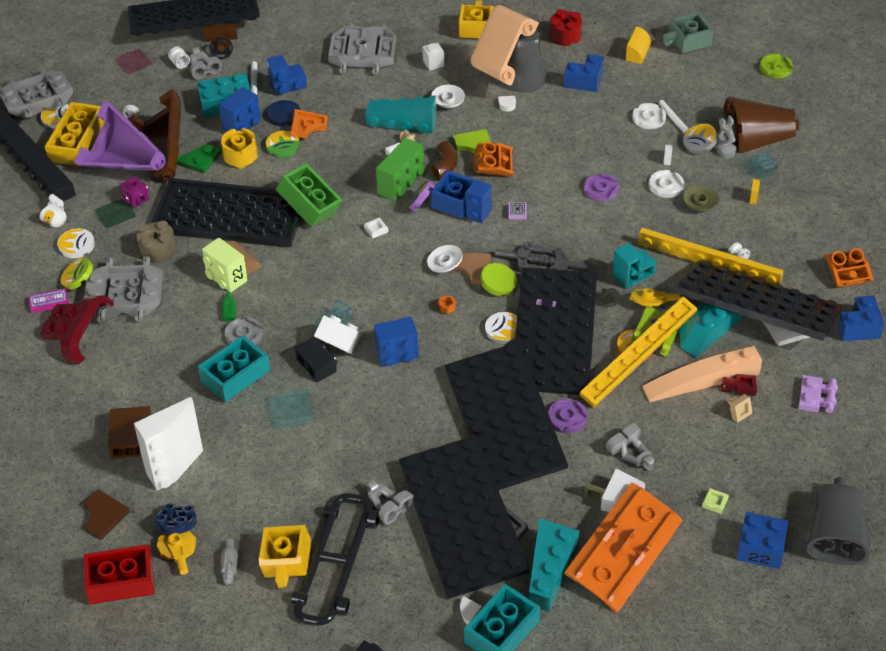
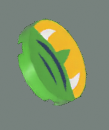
[265,130,300,158]

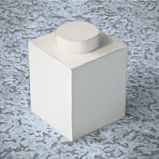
[422,42,444,71]

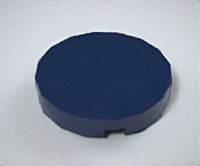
[267,100,301,126]

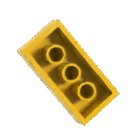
[45,102,105,167]

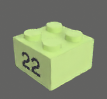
[202,238,248,292]

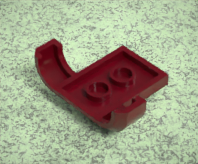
[39,295,114,364]

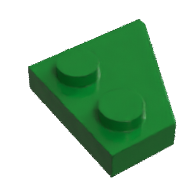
[177,143,222,174]

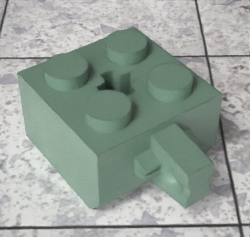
[663,11,714,54]

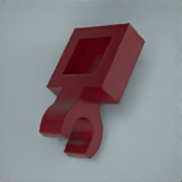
[720,374,757,396]

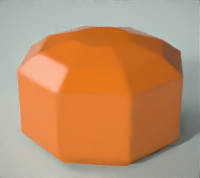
[437,295,456,314]

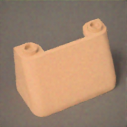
[471,5,539,85]

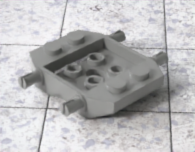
[328,23,397,74]
[0,68,73,118]
[84,256,164,322]

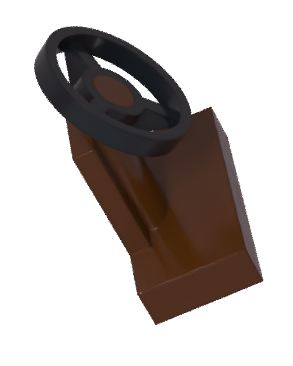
[204,23,238,59]

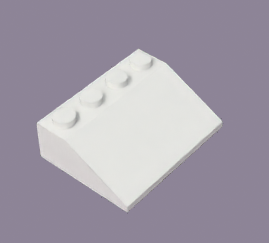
[134,397,203,491]

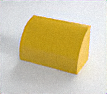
[626,26,651,64]

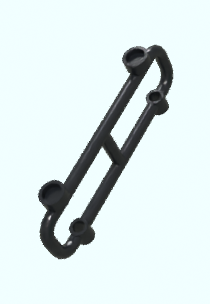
[291,493,379,625]

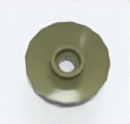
[683,185,719,211]

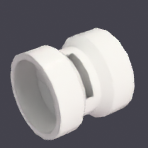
[168,47,190,69]

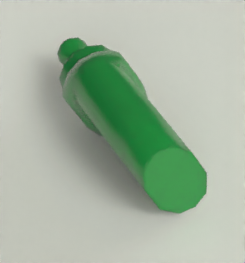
[221,292,236,322]

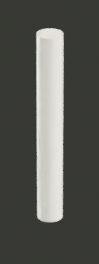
[251,61,257,94]
[658,100,689,134]

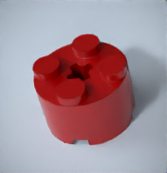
[549,9,582,46]

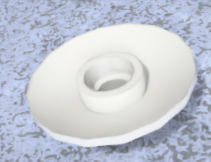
[431,85,465,108]
[427,245,463,273]

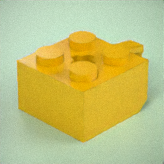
[459,1,494,38]
[259,525,311,588]

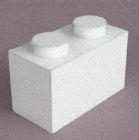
[314,315,362,355]

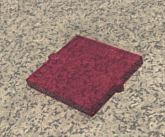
[115,48,153,75]

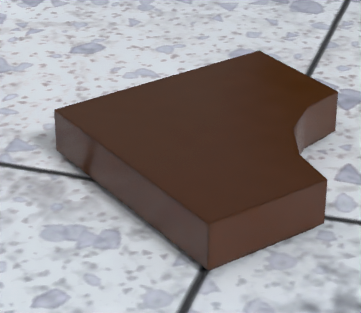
[84,489,130,540]

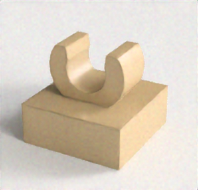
[728,394,752,423]

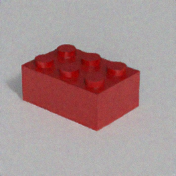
[84,544,155,605]

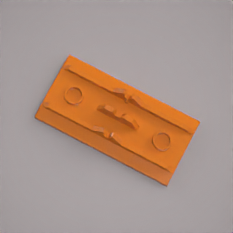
[564,482,683,613]

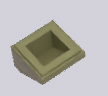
[584,483,606,503]

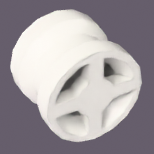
[727,242,750,259]

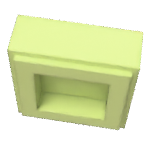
[702,488,729,514]

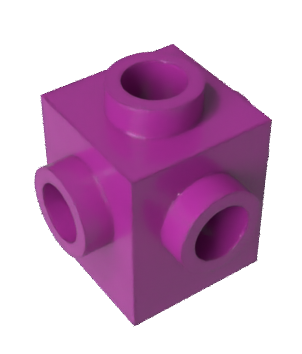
[120,176,149,208]

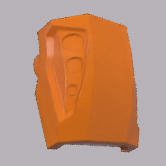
[473,141,514,177]
[824,248,874,287]

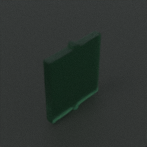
[95,198,136,228]

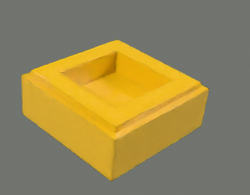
[749,179,760,204]

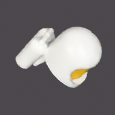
[39,194,67,228]

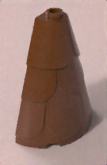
[128,89,181,181]

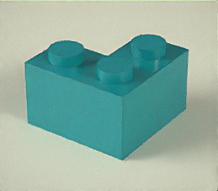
[612,243,657,289]

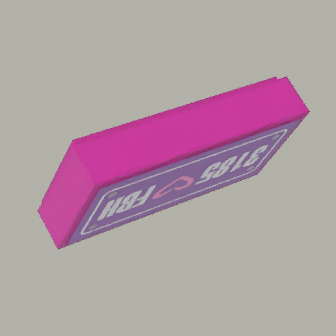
[28,288,69,313]

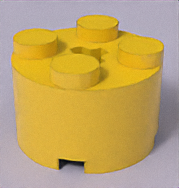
[221,128,258,169]

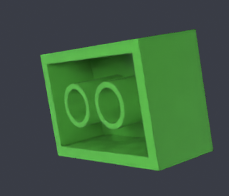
[376,138,425,201]
[276,163,343,227]

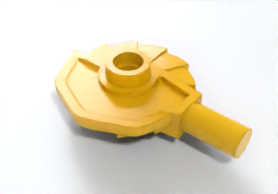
[630,288,680,307]
[157,531,196,575]

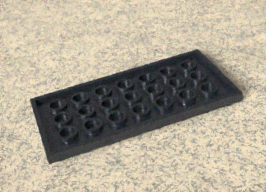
[128,0,260,36]
[151,178,301,247]
[674,260,842,341]
[515,267,597,395]
[444,342,568,490]
[399,435,530,599]

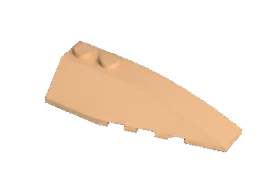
[642,345,762,402]

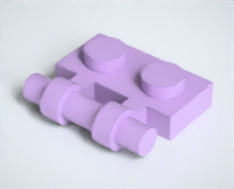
[798,375,838,413]

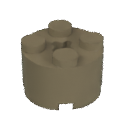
[137,221,176,263]

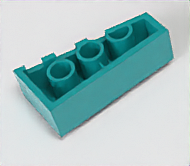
[365,95,437,134]
[529,518,580,612]

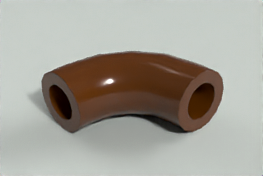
[431,141,457,181]

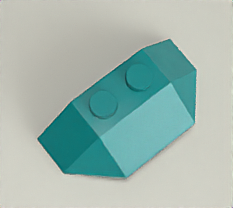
[679,302,744,359]

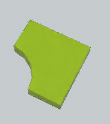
[453,129,491,154]

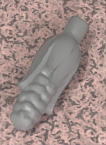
[220,539,238,585]

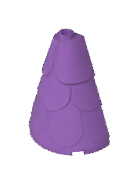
[74,100,165,170]

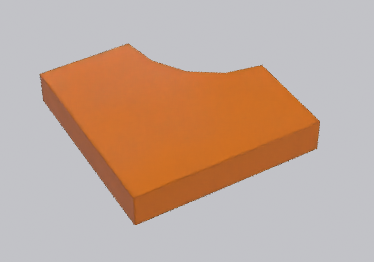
[290,109,328,139]

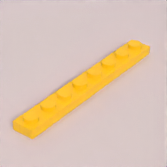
[638,228,784,284]
[579,297,697,408]

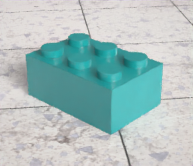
[197,73,251,118]
[198,335,271,403]
[464,584,541,651]

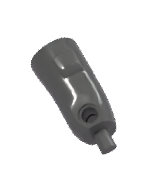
[498,30,546,92]
[806,477,870,565]

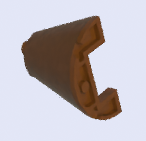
[723,97,799,154]

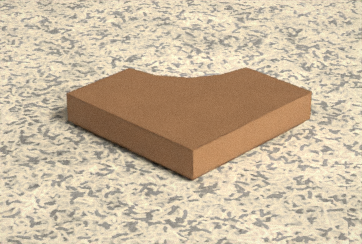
[453,253,491,284]

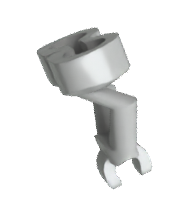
[190,47,222,79]
[714,116,736,159]
[606,423,655,471]
[366,479,414,525]

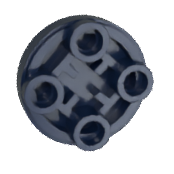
[154,503,197,535]

